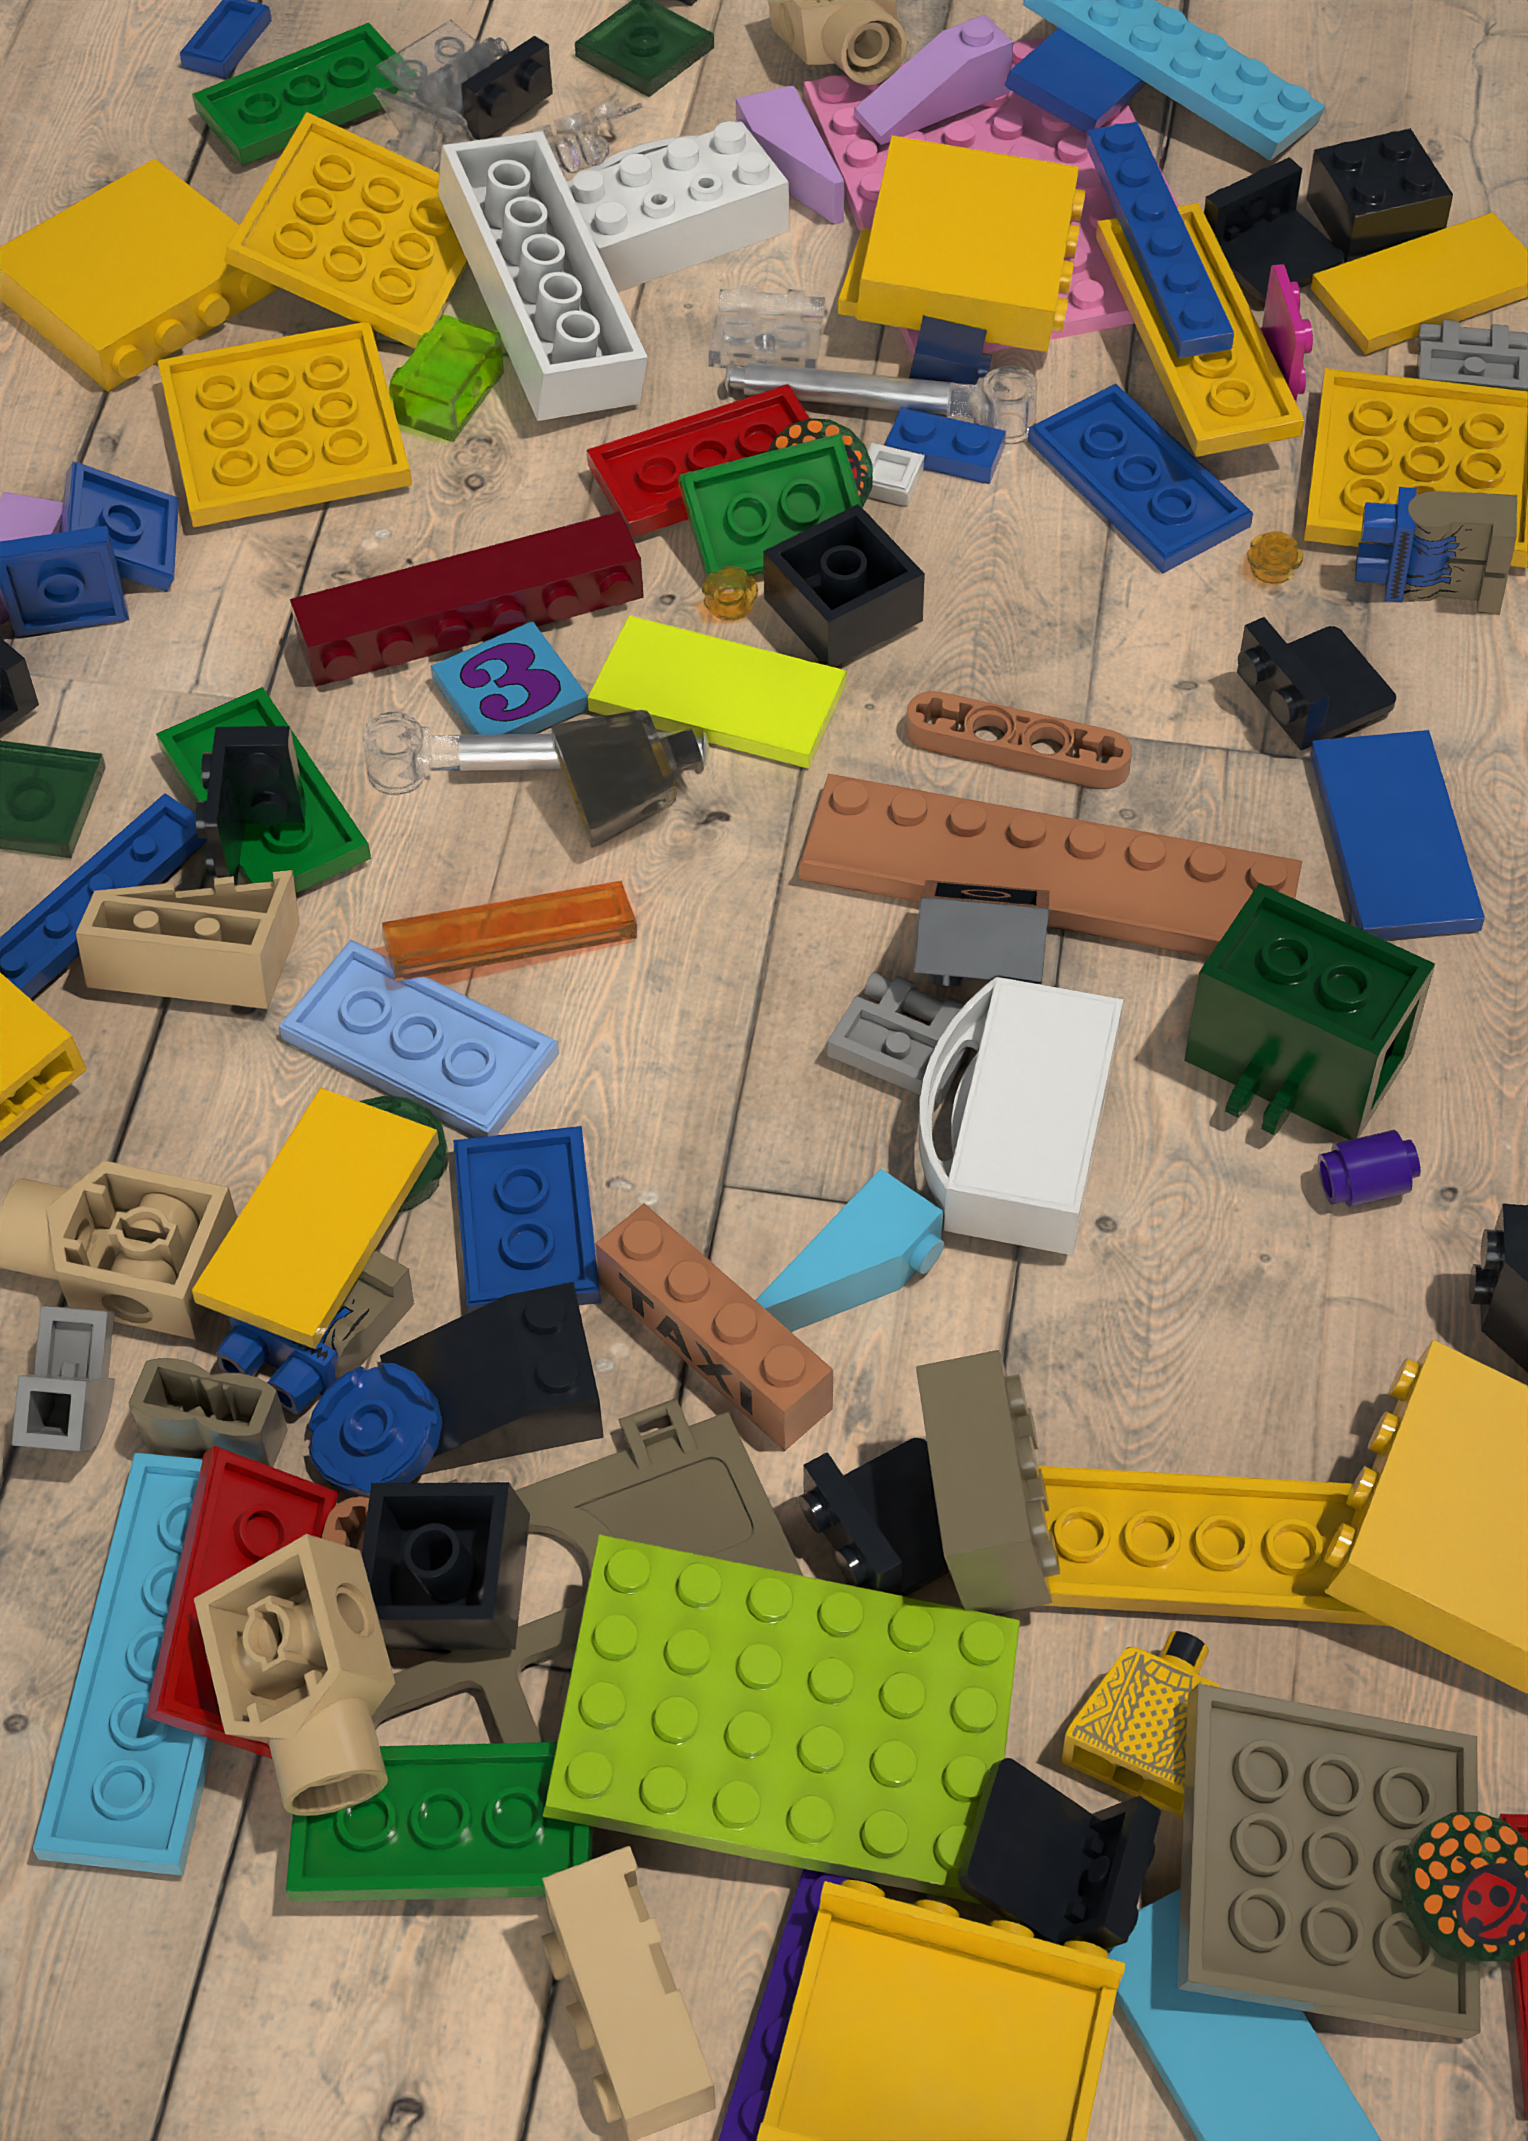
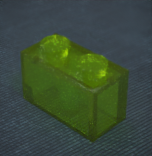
[389,314,504,442]

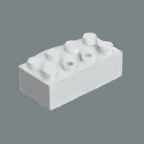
[566,121,789,292]
[918,977,1123,1255]

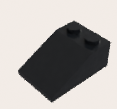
[380,1282,604,1475]

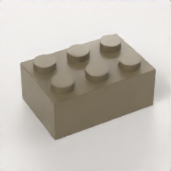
[916,1350,1060,1615]

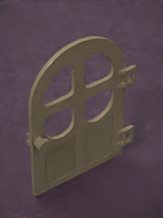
[372,1398,803,1743]

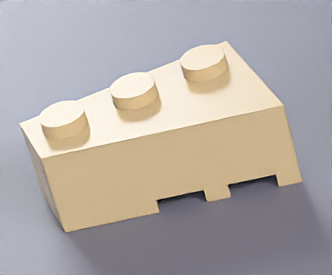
[76,870,300,1009]
[541,1846,716,2141]

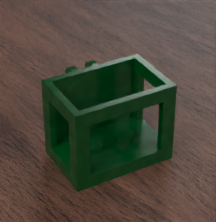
[1184,883,1435,1140]

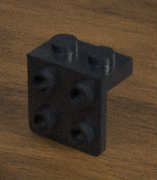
[415,35,553,140]
[1204,157,1345,303]
[1237,617,1397,751]
[799,1438,950,1597]
[958,1758,1162,1950]

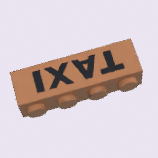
[595,1203,833,1451]

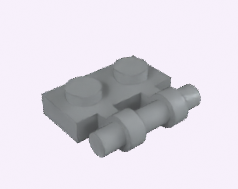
[1417,320,1528,392]
[827,972,969,1104]

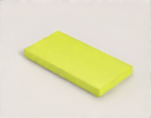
[587,615,847,769]

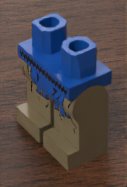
[1355,487,1517,615]
[216,1250,414,1415]

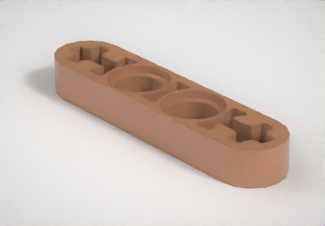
[906,691,1132,789]

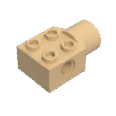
[768,0,907,85]
[0,1160,237,1340]
[194,1534,395,1816]

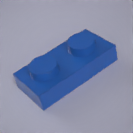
[885,407,1006,484]

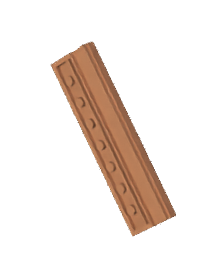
[799,773,1303,957]

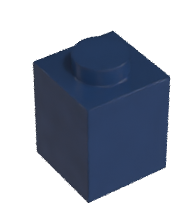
[909,316,992,407]

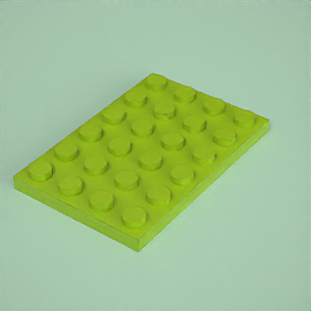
[543,1534,1020,1904]

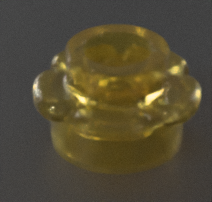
[1247,531,1303,584]
[702,566,758,621]

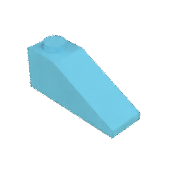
[755,1168,944,1332]

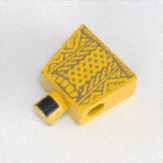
[1061,1631,1221,1819]

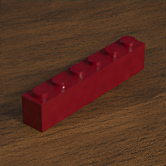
[290,511,644,687]

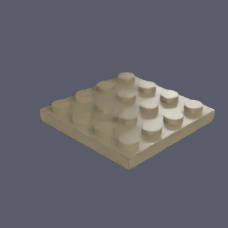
[1177,1684,1481,2039]

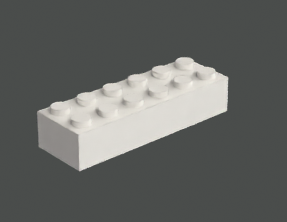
[438,131,648,421]

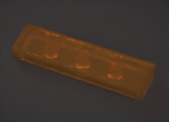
[382,880,637,982]

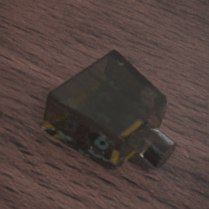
[551,710,702,848]

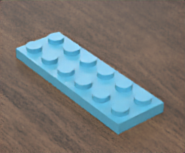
[1023,0,1326,161]
[33,1453,214,1876]

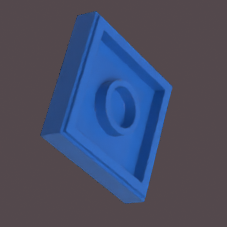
[61,461,179,592]
[0,525,129,637]

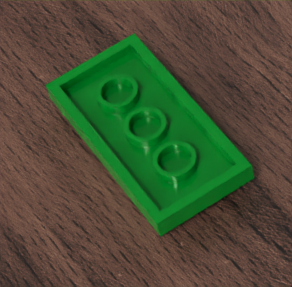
[192,22,418,165]
[156,687,371,893]
[286,1742,593,1902]

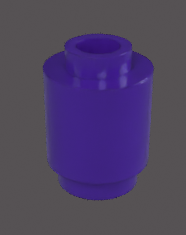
[1318,1129,1421,1207]

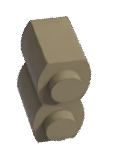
[129,1358,288,1467]

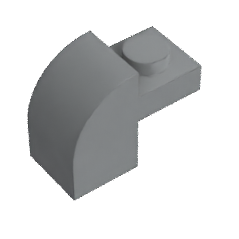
[12,1306,115,1451]

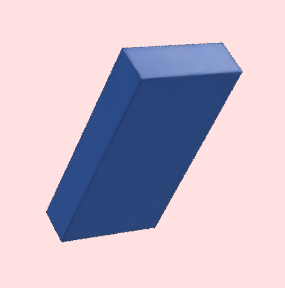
[179,0,272,79]

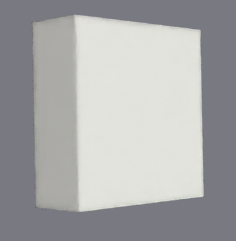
[860,443,924,507]

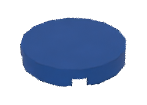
[308,1363,443,1498]

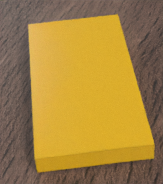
[1310,212,1528,355]
[192,1087,439,1349]

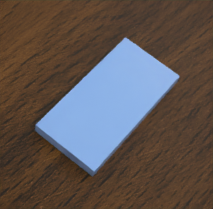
[278,939,559,1138]

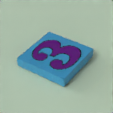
[431,621,588,735]

